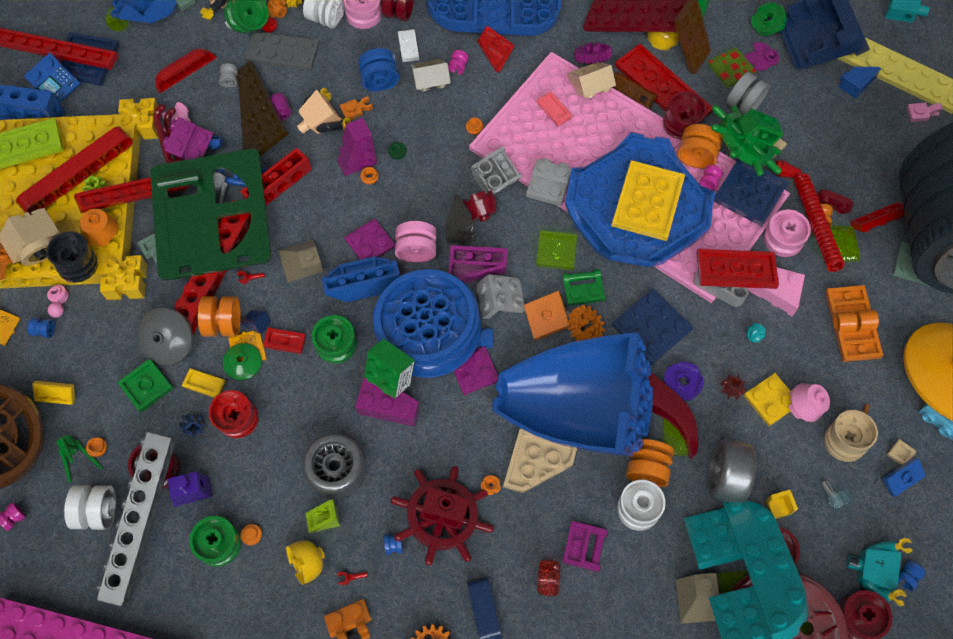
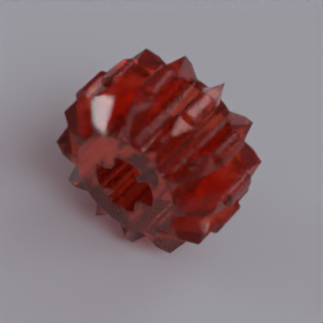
[537,559,561,597]

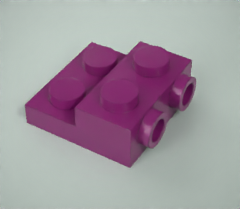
[162,117,214,160]

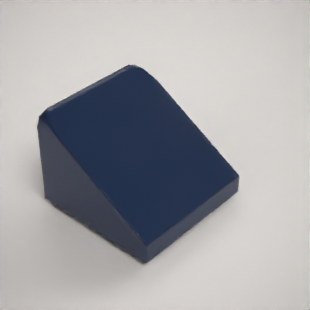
[241,311,271,334]

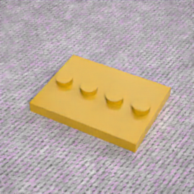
[612,160,685,241]

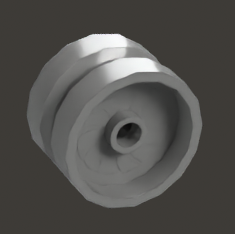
[726,72,770,115]

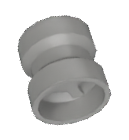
[219,63,237,87]

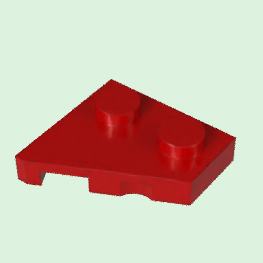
[477,26,515,73]

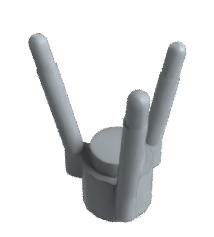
[214,172,228,204]

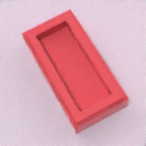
[537,91,572,127]

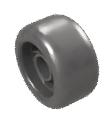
[303,433,366,498]
[707,439,757,503]

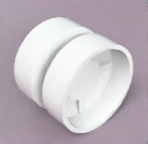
[617,480,665,531]
[64,485,116,530]

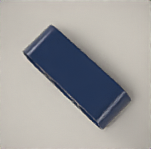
[467,577,502,639]

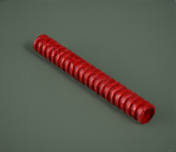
[794,173,845,272]

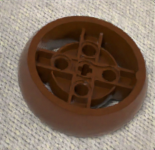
[0,383,45,489]

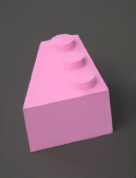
[748,268,805,317]

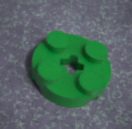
[751,2,787,37]

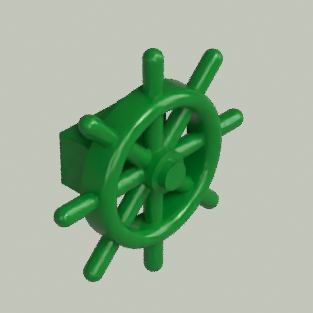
[711,105,784,176]

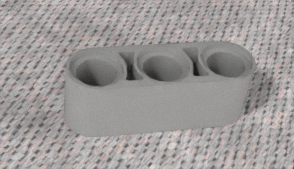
[693,268,749,307]

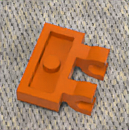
[324,599,372,639]

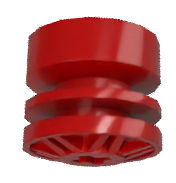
[209,390,259,439]

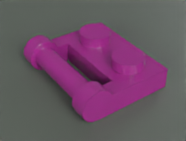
[562,521,608,573]

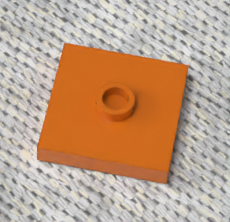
[524,291,571,340]

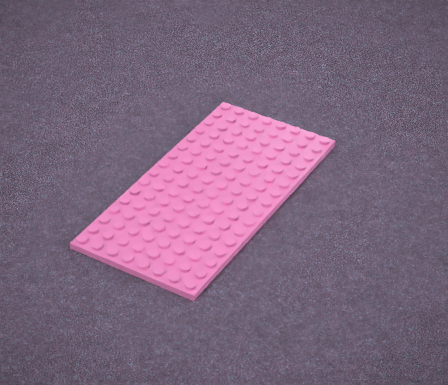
[469,52,790,303]

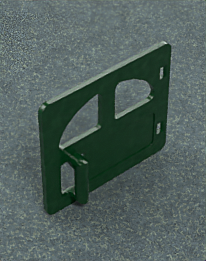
[150,149,271,281]

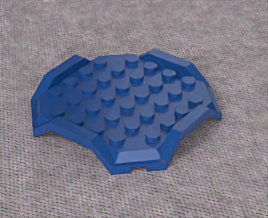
[565,132,715,267]

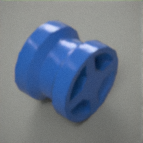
[384,534,403,555]

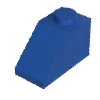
[839,67,882,99]

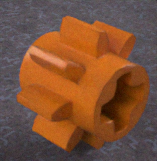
[267,0,288,18]

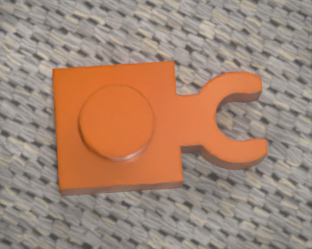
[340,97,373,120]

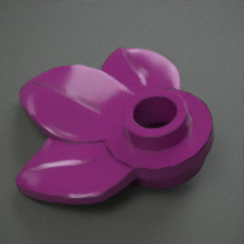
[744,42,779,71]

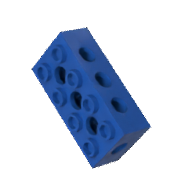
[0,85,65,120]

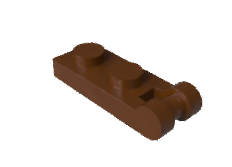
[612,72,658,110]

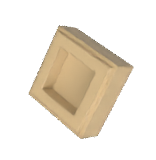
[887,439,916,465]

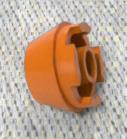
[80,209,118,247]

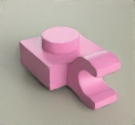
[907,102,943,122]

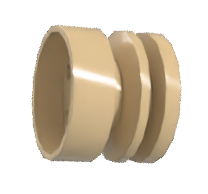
[824,410,878,462]

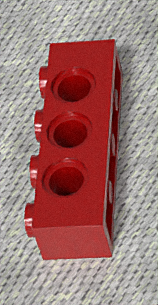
[240,148,312,206]

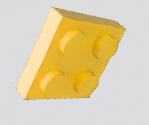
[743,373,791,426]

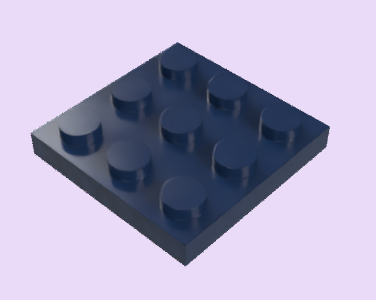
[60,32,119,86]
[714,159,789,227]
[612,288,694,365]

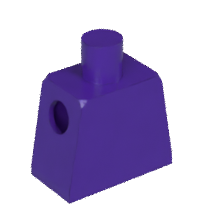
[168,472,212,507]

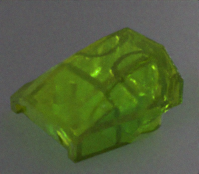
[830,226,860,262]

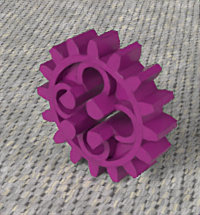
[574,42,612,64]

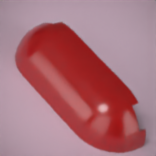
[155,48,216,94]

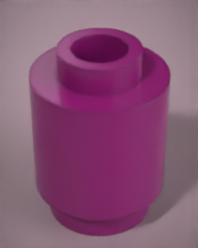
[271,93,291,120]

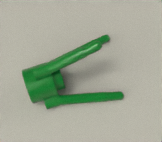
[57,435,103,483]

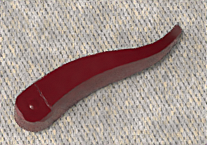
[648,373,698,459]

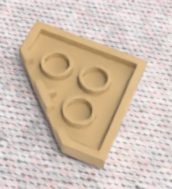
[503,429,577,493]

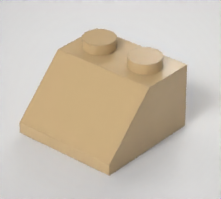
[567,62,616,99]

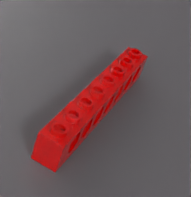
[174,200,252,335]

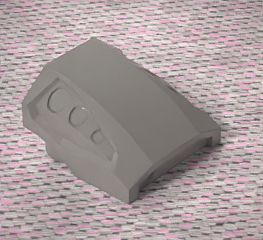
[471,147,522,195]

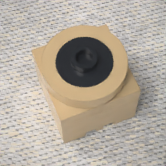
[0,208,60,266]

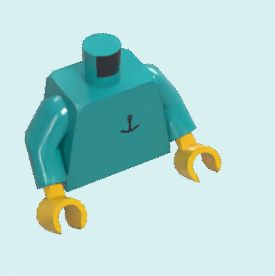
[846,538,912,606]

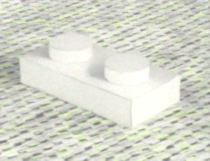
[398,29,419,62]

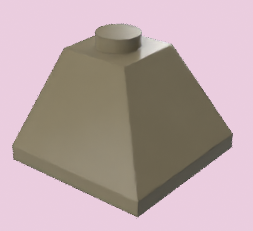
[278,239,324,282]
[676,573,721,624]

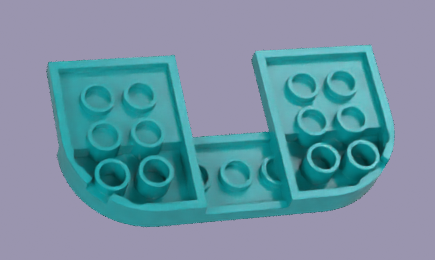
[684,501,809,639]

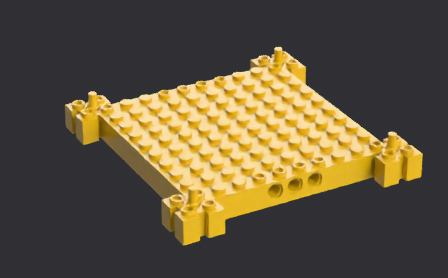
[0,98,159,300]

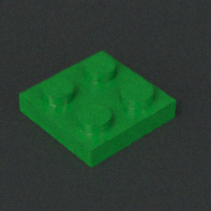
[117,359,173,413]

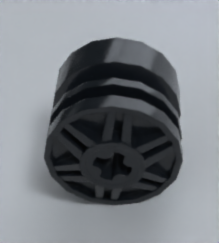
[46,231,98,283]

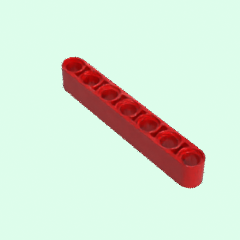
[16,126,133,215]

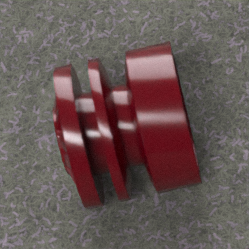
[662,91,707,140]

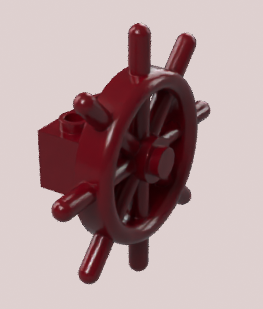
[390,466,494,566]

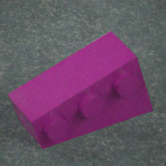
[337,118,377,176]
[449,245,507,283]
[355,377,420,427]

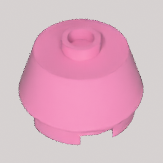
[789,383,830,422]

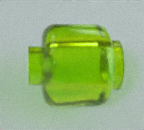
[105,6,129,31]

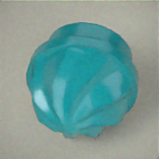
[746,323,766,343]

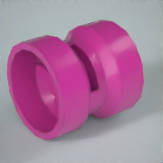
[448,50,469,75]
[699,165,723,191]
[0,502,26,531]

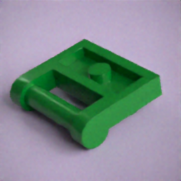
[562,269,605,306]

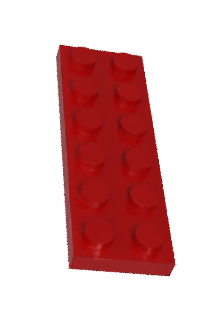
[615,44,713,118]

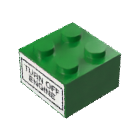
[364,338,415,399]

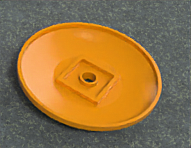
[903,323,953,421]

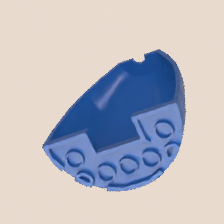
[492,333,653,456]

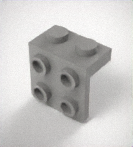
[476,274,525,319]

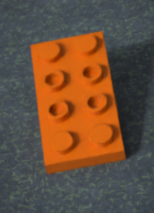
[825,285,883,362]

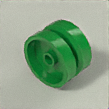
[224,0,269,34]
[312,315,357,364]
[189,516,241,567]

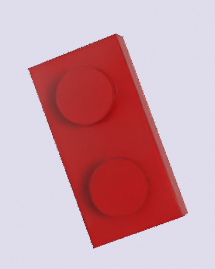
[263,328,306,354]

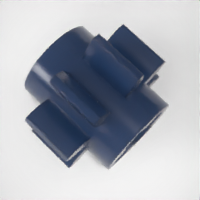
[179,411,206,437]

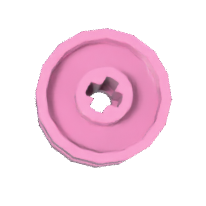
[344,0,382,29]
[764,209,811,257]
[395,221,436,262]

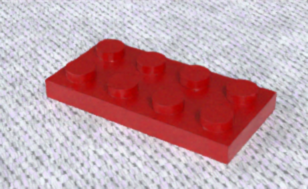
[696,249,779,289]

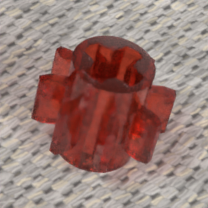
[721,375,746,400]

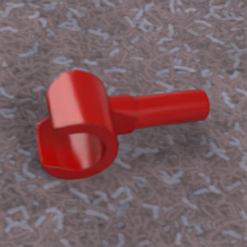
[237,271,265,284]
[336,572,367,586]

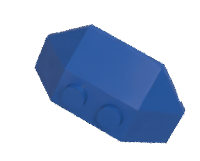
[322,256,400,302]

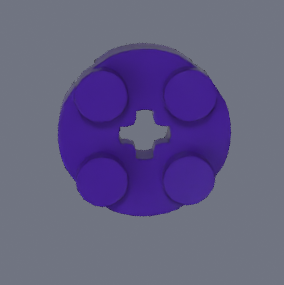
[663,362,704,401]

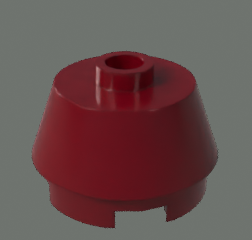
[461,190,497,222]

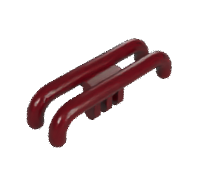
[153,104,182,163]

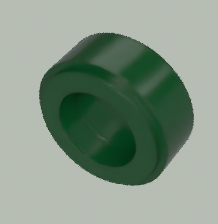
[388,142,406,160]

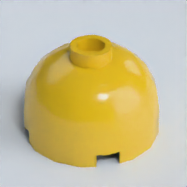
[647,32,680,50]
[286,540,325,585]

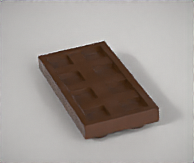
[674,0,711,75]

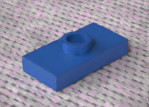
[882,457,926,497]

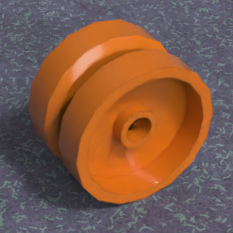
[677,124,723,169]

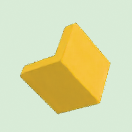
[765,490,798,519]

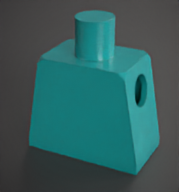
[885,0,930,23]

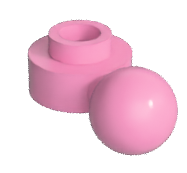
[47,285,69,318]

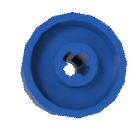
[358,48,399,92]

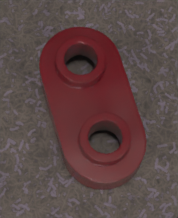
[817,190,854,214]

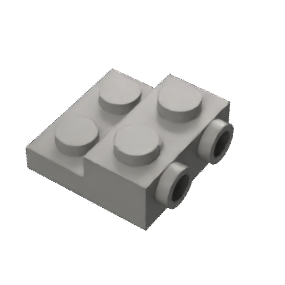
[526,158,571,206]

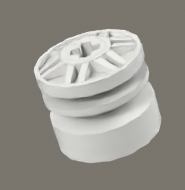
[303,0,345,29]

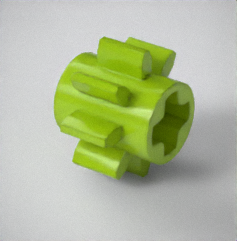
[82,175,108,191]

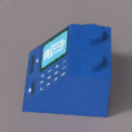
[24,53,81,103]

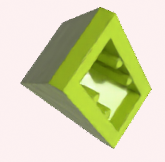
[305,500,340,533]

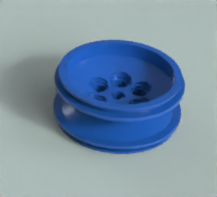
[373,269,481,378]

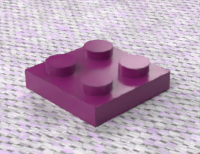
[344,218,395,260]
[453,346,498,396]

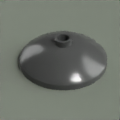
[137,307,193,365]

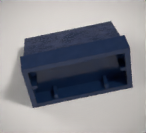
[780,0,870,69]

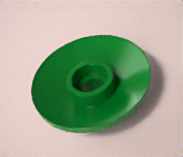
[223,343,262,381]

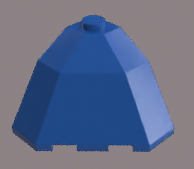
[110,0,177,23]

